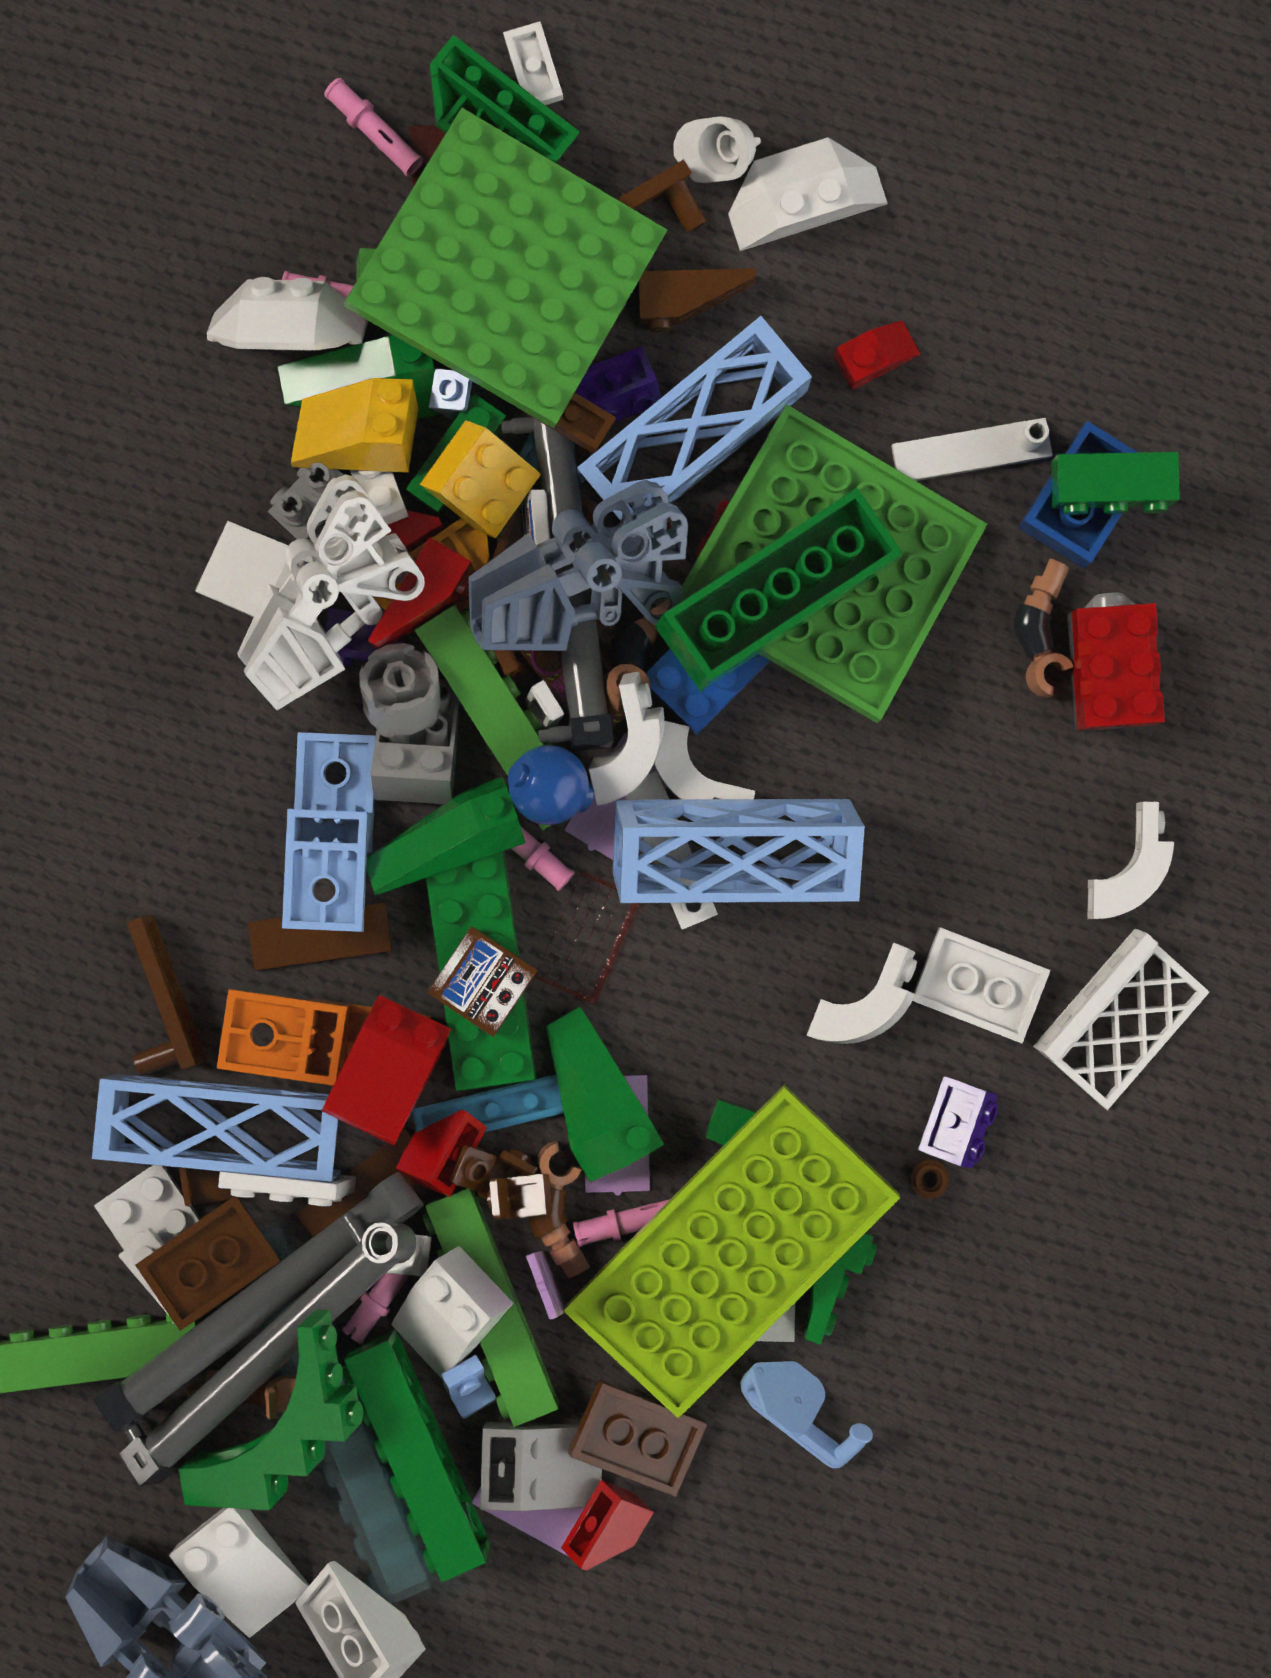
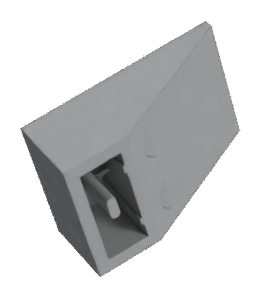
[371,679,460,804]
[480,1422,602,1511]

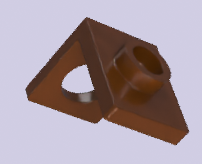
[179,1167,240,1207]

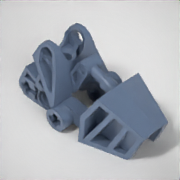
[468,480,688,651]
[65,1536,267,1678]

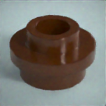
[910,1159,950,1199]

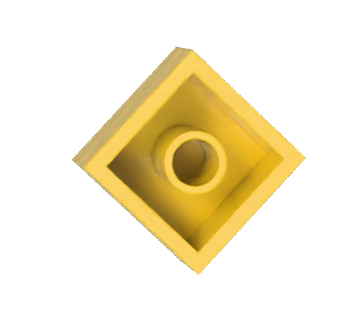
[420,420,541,538]

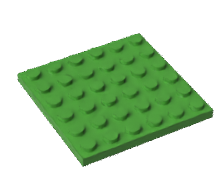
[344,108,667,429]
[680,404,987,723]

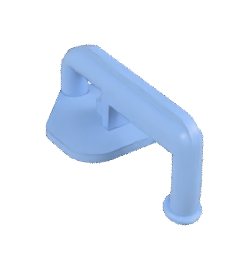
[740,1361,873,1468]

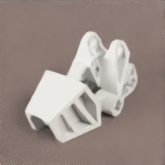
[237,474,425,710]

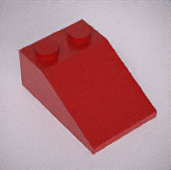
[368,537,475,649]
[322,995,451,1146]

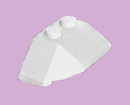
[728,137,887,251]
[206,277,368,350]

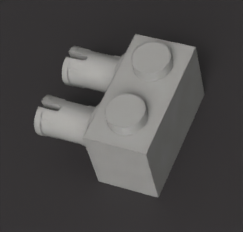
[268,463,351,540]

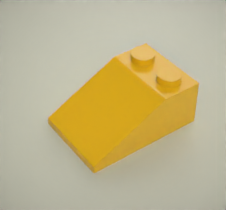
[291,378,419,472]

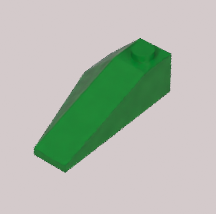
[366,777,526,895]

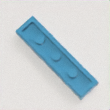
[412,1074,564,1132]

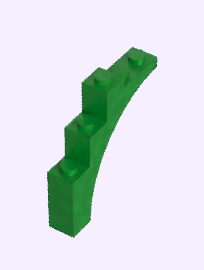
[705,1098,877,1345]
[179,1310,363,1510]

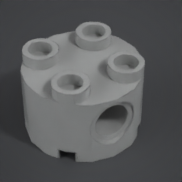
[359,643,441,737]

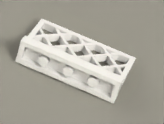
[1033,929,1209,1110]

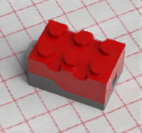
[1067,592,1165,731]

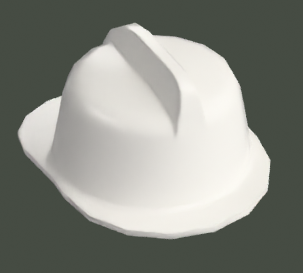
[674,116,761,183]

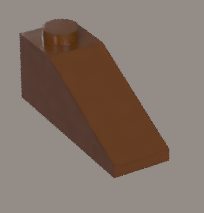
[639,268,756,332]

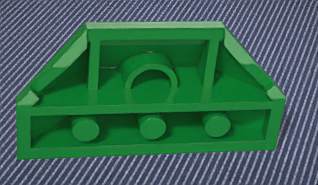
[429,35,580,163]

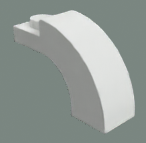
[589,672,664,806]
[654,721,755,799]
[1088,802,1174,919]
[806,943,917,1044]

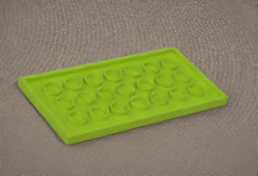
[563,1084,900,1418]

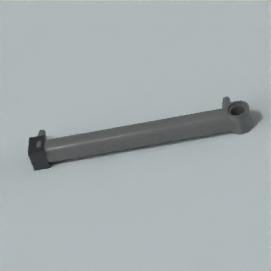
[501,417,614,752]
[93,1172,423,1433]
[119,1212,416,1486]

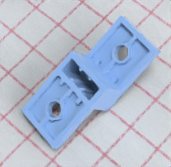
[282,732,376,932]

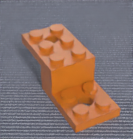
[217,989,432,1086]

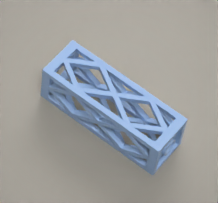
[577,316,812,521]
[613,799,865,903]
[92,1074,341,1182]

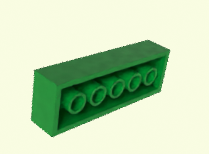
[655,488,903,692]
[426,851,537,1091]
[342,1328,491,1583]

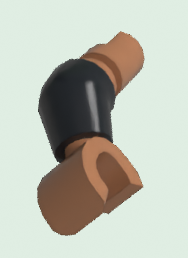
[1014,559,1074,698]
[605,599,670,714]

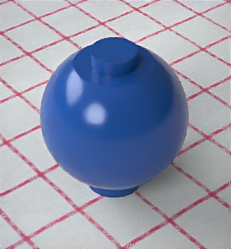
[508,745,594,825]

